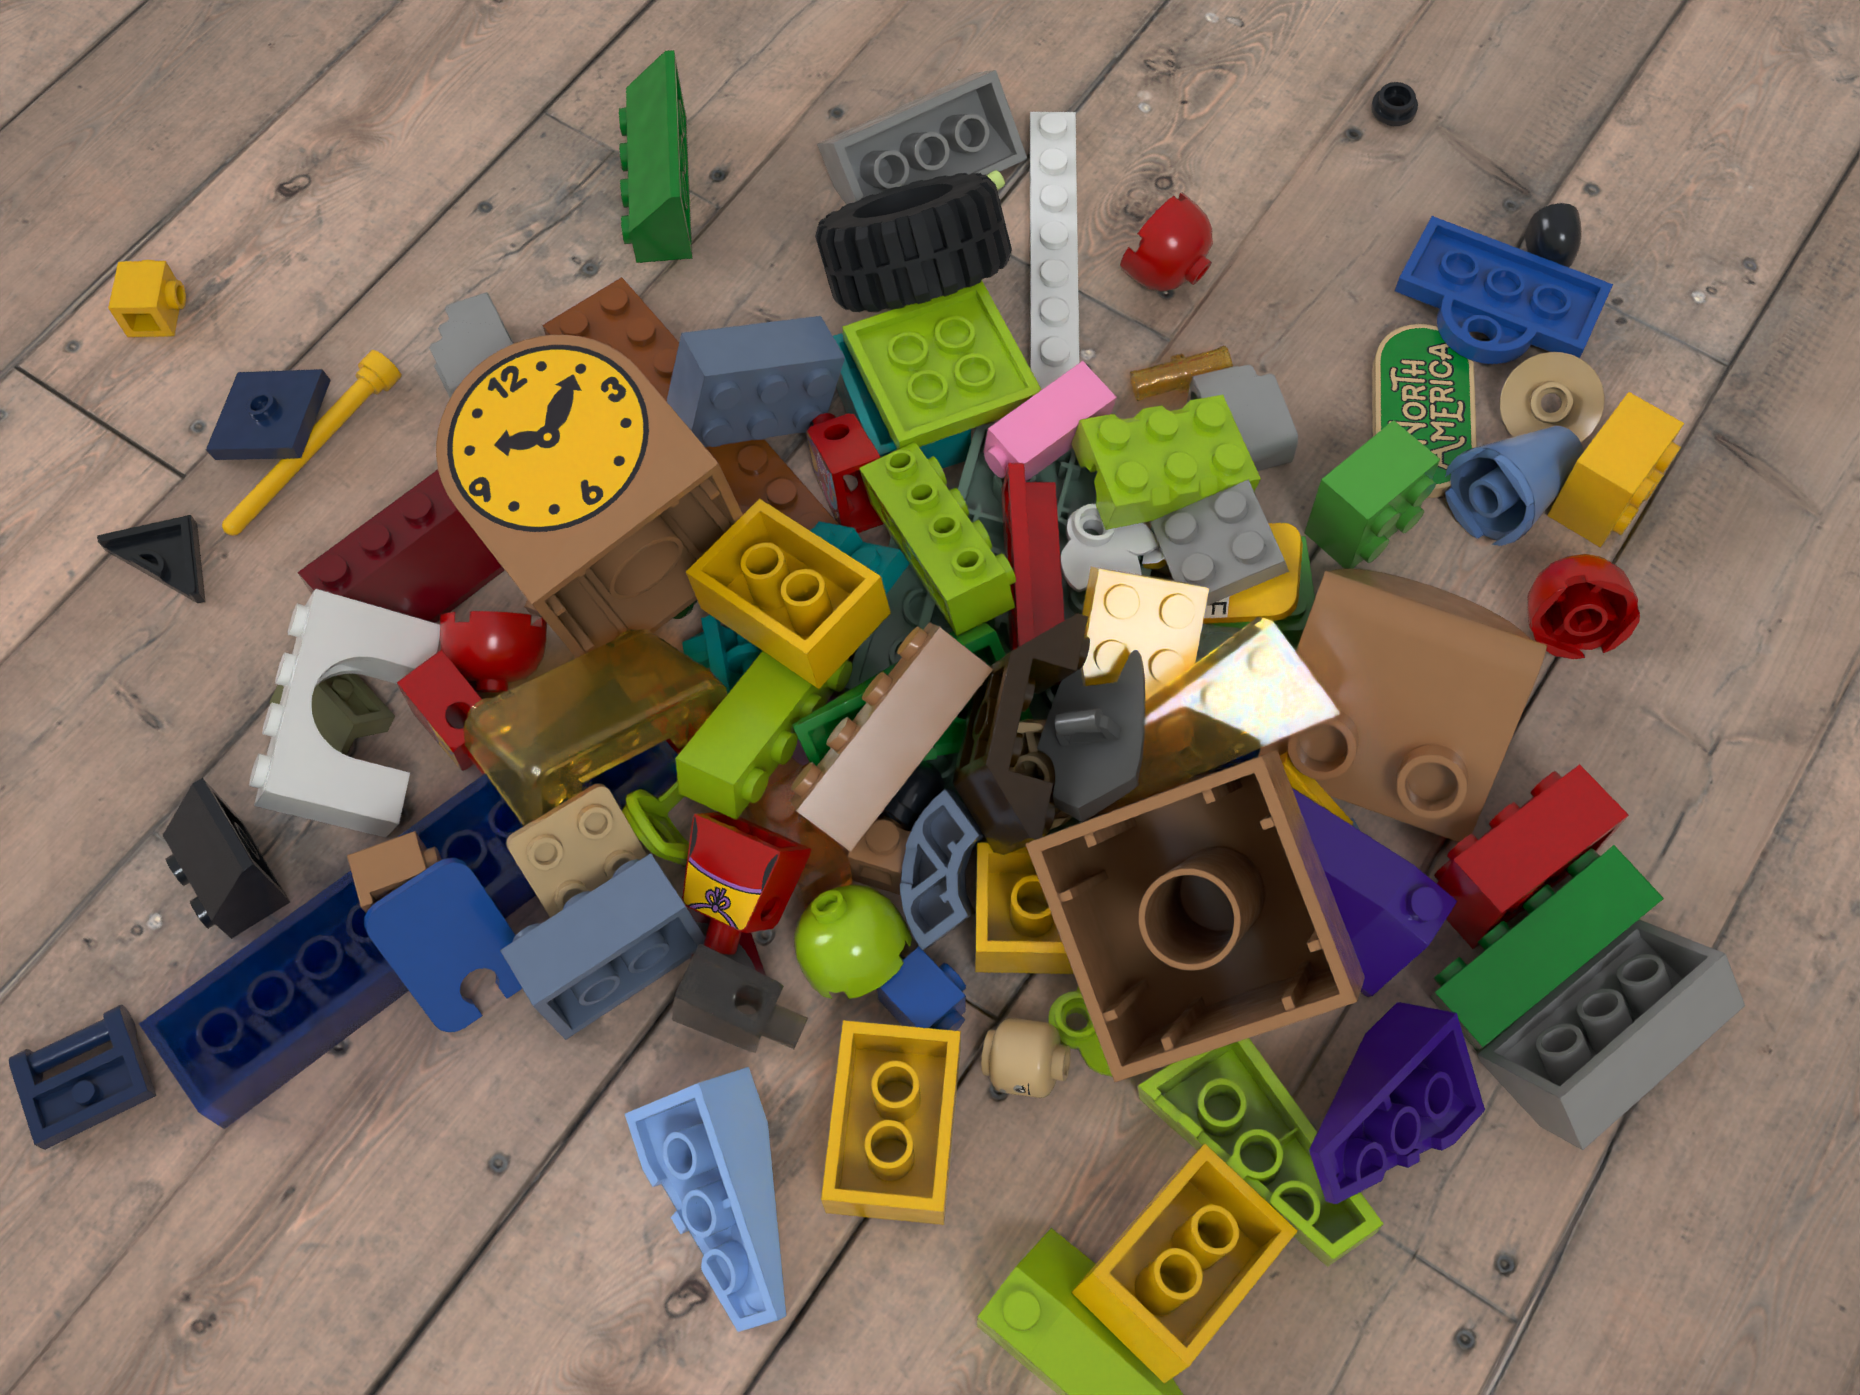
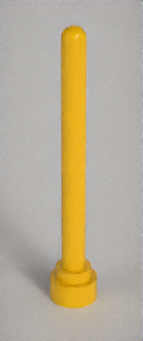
[222,350,402,536]

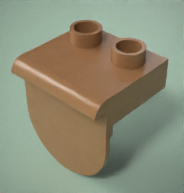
[1258,569,1547,842]

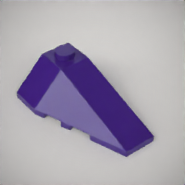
[1309,1002,1485,1204]

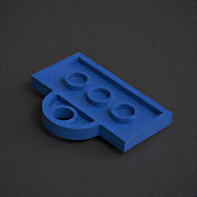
[1395,216,1613,364]

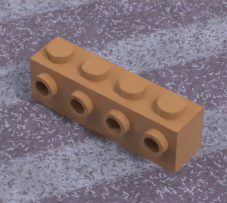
[790,622,993,852]

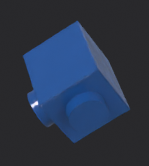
[877,946,966,1031]

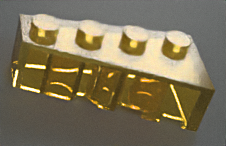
[1116,616,1341,808]

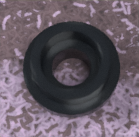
[1371,82,1418,126]

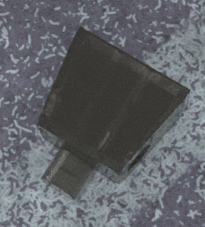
[672,943,808,1053]

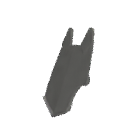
[1037,650,1145,822]

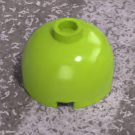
[794,884,912,999]

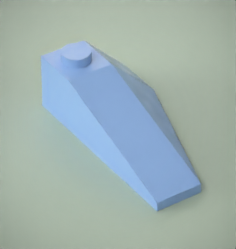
[625,1067,786,1332]

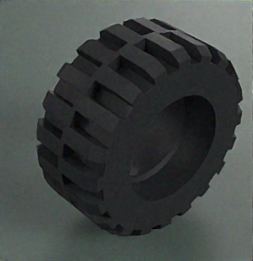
[815,173,1012,313]

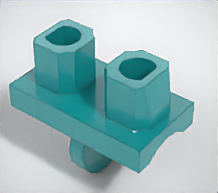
[682,615,762,716]

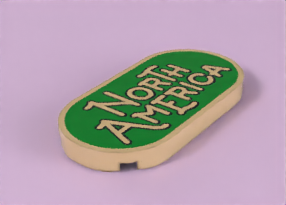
[1372,324,1477,498]

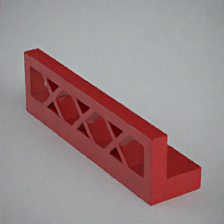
[1001,463,1065,685]

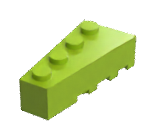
[1138,1038,1384,1267]

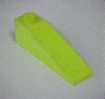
[977,1228,1183,1395]

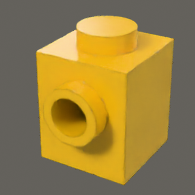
[108,260,186,337]

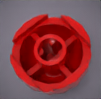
[1120,192,1213,292]
[1527,554,1640,659]
[440,611,547,693]

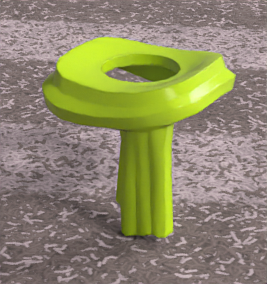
[622,780,689,867]

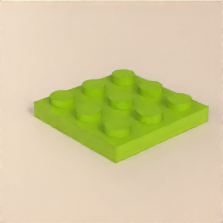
[842,280,1042,449]

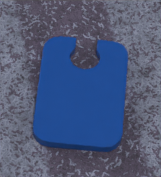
[364,858,522,1033]

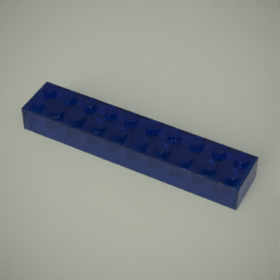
[139,680,678,1129]

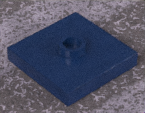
[206,369,331,460]

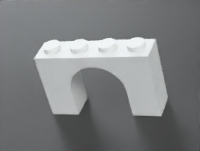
[249,589,440,838]

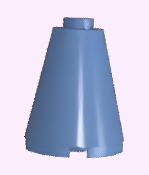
[1445,426,1584,546]

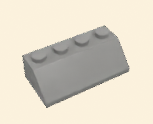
[817,70,1028,205]
[1477,919,1745,1150]

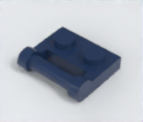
[9,1005,156,1150]

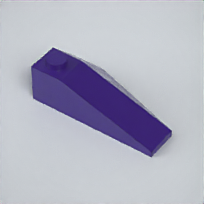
[1292,788,1457,997]

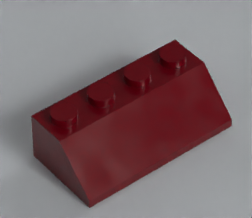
[297,470,505,623]

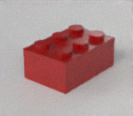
[1434,764,1629,949]

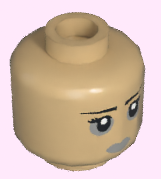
[981,1018,1071,1098]

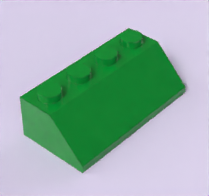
[619,50,693,263]

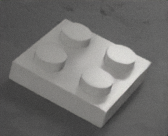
[1150,479,1289,606]

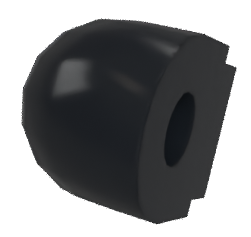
[1524,203,1582,267]
[882,760,944,831]

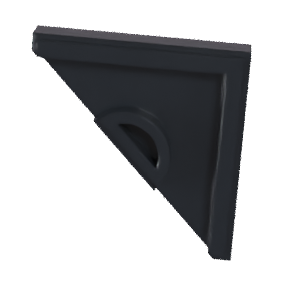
[97,515,206,604]

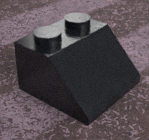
[163,778,290,939]

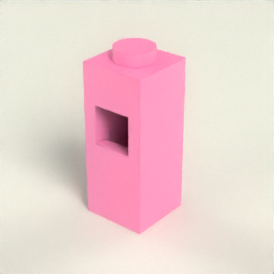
[983,361,1117,482]

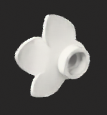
[1060,504,1159,592]

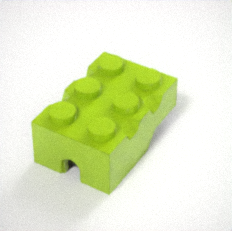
[1071,395,1261,530]

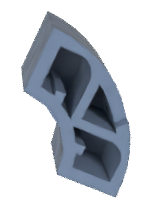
[900,789,984,950]

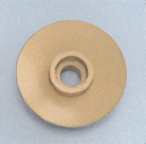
[1500,352,1604,442]

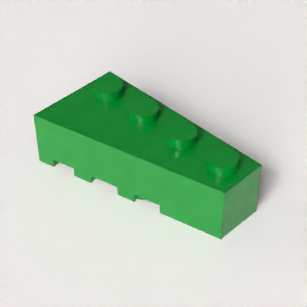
[1430,845,1664,1051]

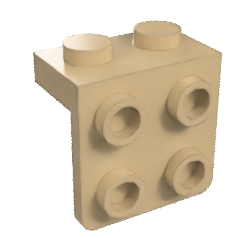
[506,784,647,918]

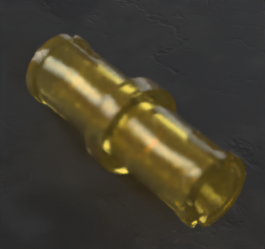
[1130,346,1233,401]

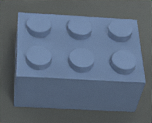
[667,316,845,447]
[500,853,705,1040]

